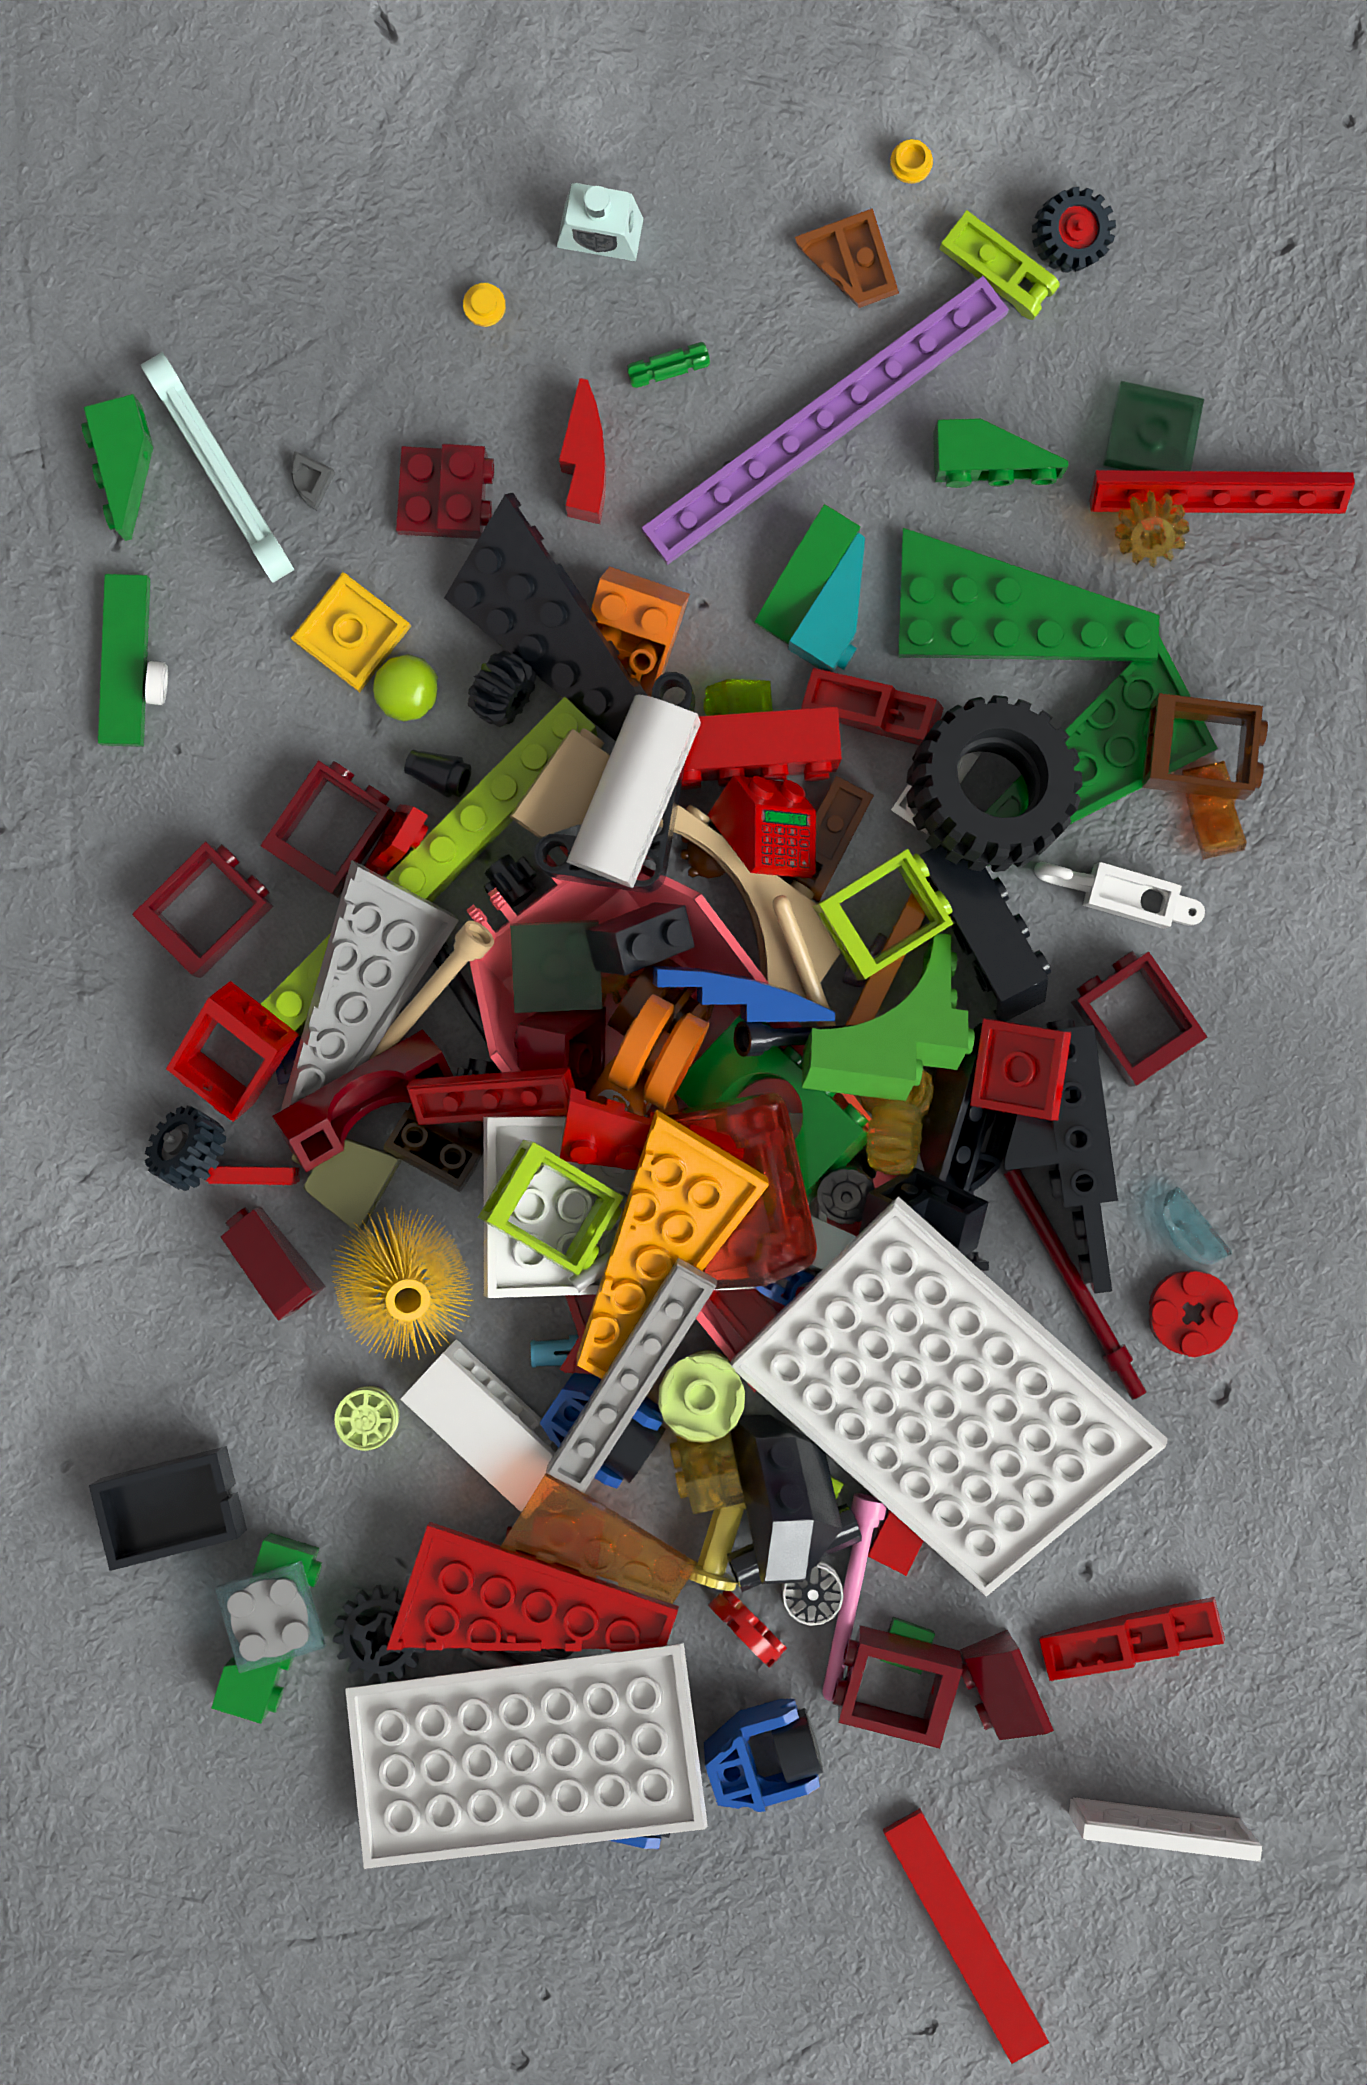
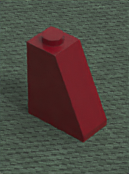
[220,1207,326,1321]

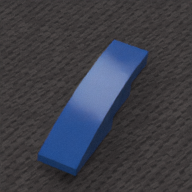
[653,966,835,1022]

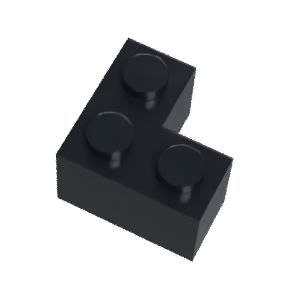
[859,1167,989,1256]

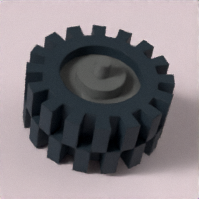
[145,1106,226,1191]

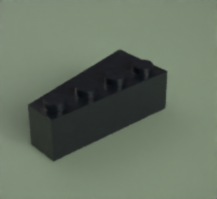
[919,845,1051,1022]

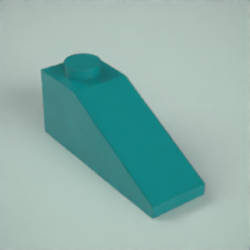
[788,533,865,672]

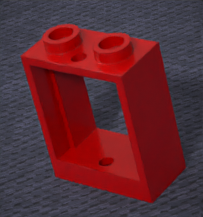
[166,981,299,1122]

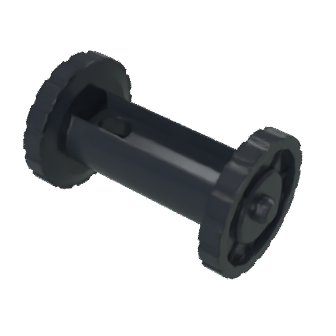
[817,1144,877,1224]

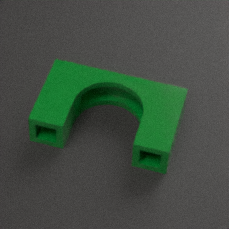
[676,1015,873,1212]

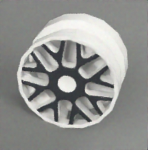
[782,1561,843,1626]

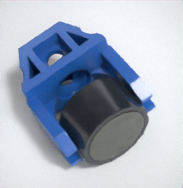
[540,1373,666,1489]
[704,1699,824,1812]

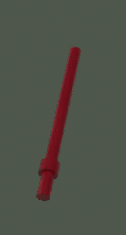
[1003,1169,1147,1400]

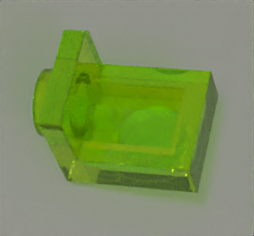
[703,679,773,716]

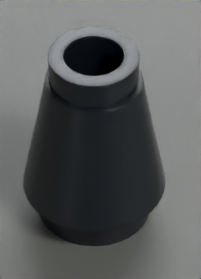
[404,749,471,798]

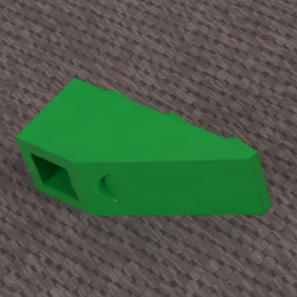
[81,394,154,541]
[933,418,1068,488]

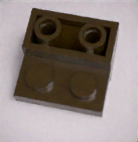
[383,1104,484,1192]

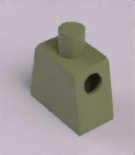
[291,1138,402,1231]

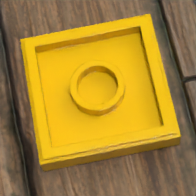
[291,572,411,693]

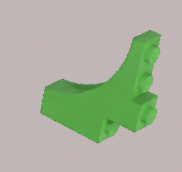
[802,933,975,1102]

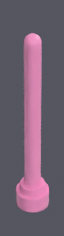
[822,1493,887,1701]

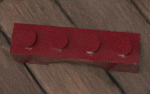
[272,1029,453,1172]

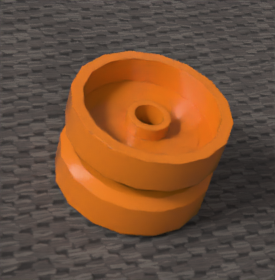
[608,994,710,1110]

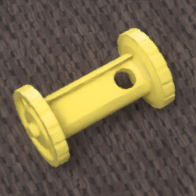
[680,1483,746,1591]

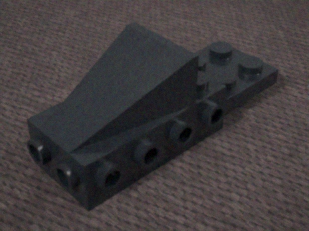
[1003,1019,1118,1294]

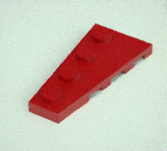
[559,1088,744,1170]

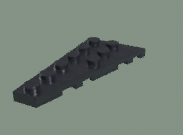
[444,492,648,741]

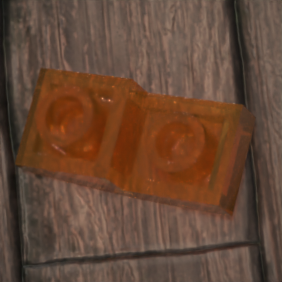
[1182,761,1247,860]

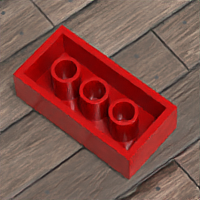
[681,707,842,790]

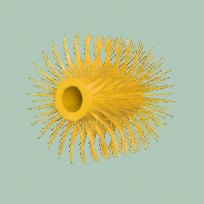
[331,1206,474,1362]

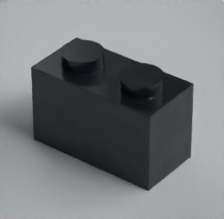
[585,902,695,975]

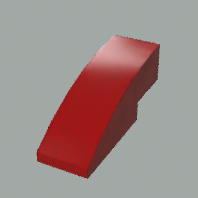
[559,378,606,524]
[801,668,944,745]

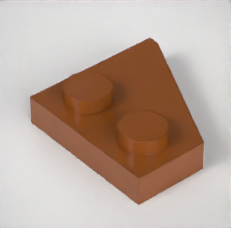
[795,208,899,308]

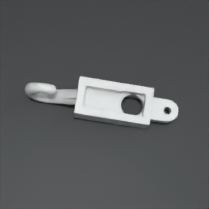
[1034,862,1205,929]

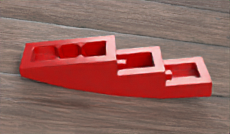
[1039,1597,1225,1681]

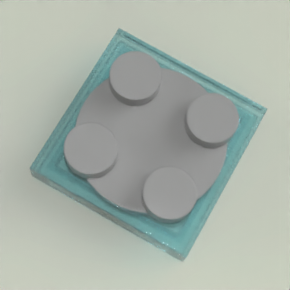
[215,1561,326,1673]

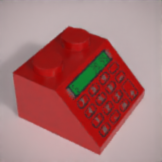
[707,775,816,878]

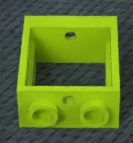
[812,849,954,980]
[477,1140,624,1276]

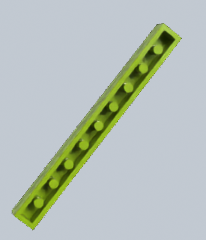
[261,697,597,1037]

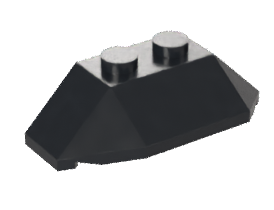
[916,1023,1016,1195]
[730,1415,843,1584]

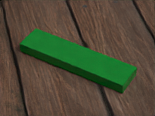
[98,574,150,747]

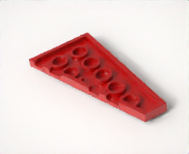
[386,1522,679,1652]

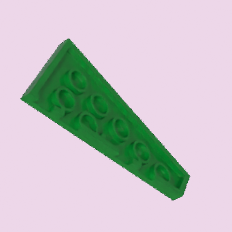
[899,528,1160,661]
[984,636,1218,867]

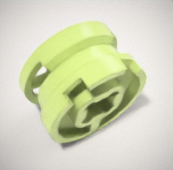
[334,1386,399,1451]

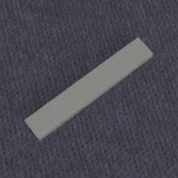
[546,1258,717,1493]

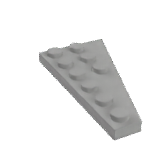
[281,860,459,1111]

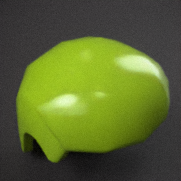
[373,654,438,722]

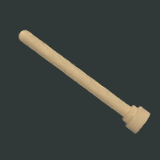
[773,895,836,1026]
[369,921,494,1060]

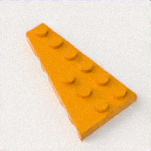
[576,1109,769,1379]

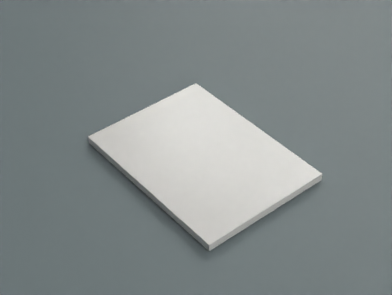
[729,1196,1168,1597]

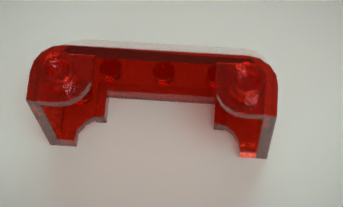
[663,1093,817,1289]

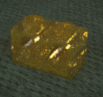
[669,1433,745,1515]

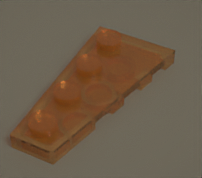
[501,1473,697,1604]

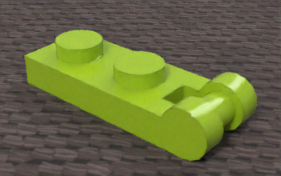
[939,210,1060,320]

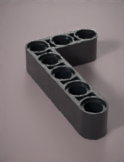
[535,672,695,893]

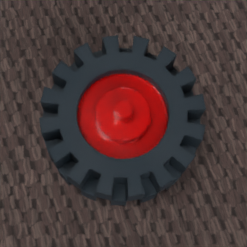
[1032,187,1116,273]

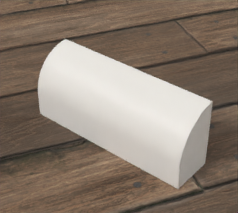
[566,695,701,888]
[401,1339,562,1517]

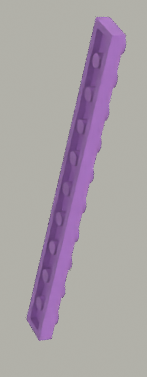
[642,276,1009,565]

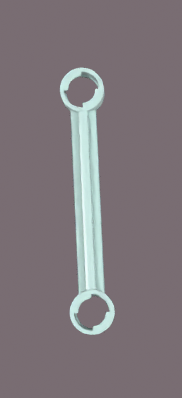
[141,352,295,583]

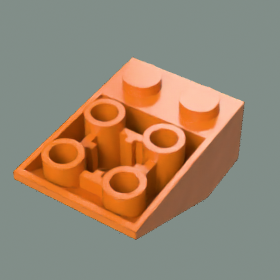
[591,566,690,697]

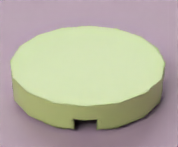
[658,1354,745,1443]

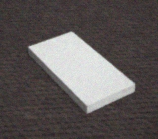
[1069,1797,1262,1862]

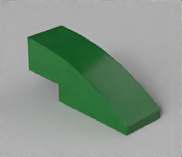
[754,504,861,645]

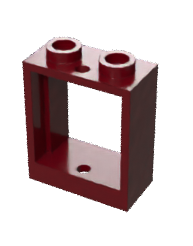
[260,760,394,898]
[132,841,274,978]
[1071,951,1208,1087]
[832,1625,963,1749]

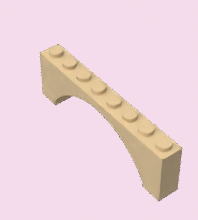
[509,728,841,998]

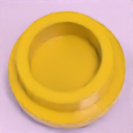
[890,139,933,184]
[463,283,506,327]

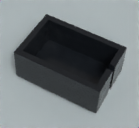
[89,1446,247,1571]

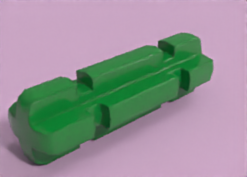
[627,342,710,388]

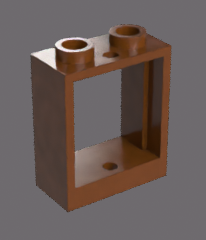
[1142,693,1268,800]

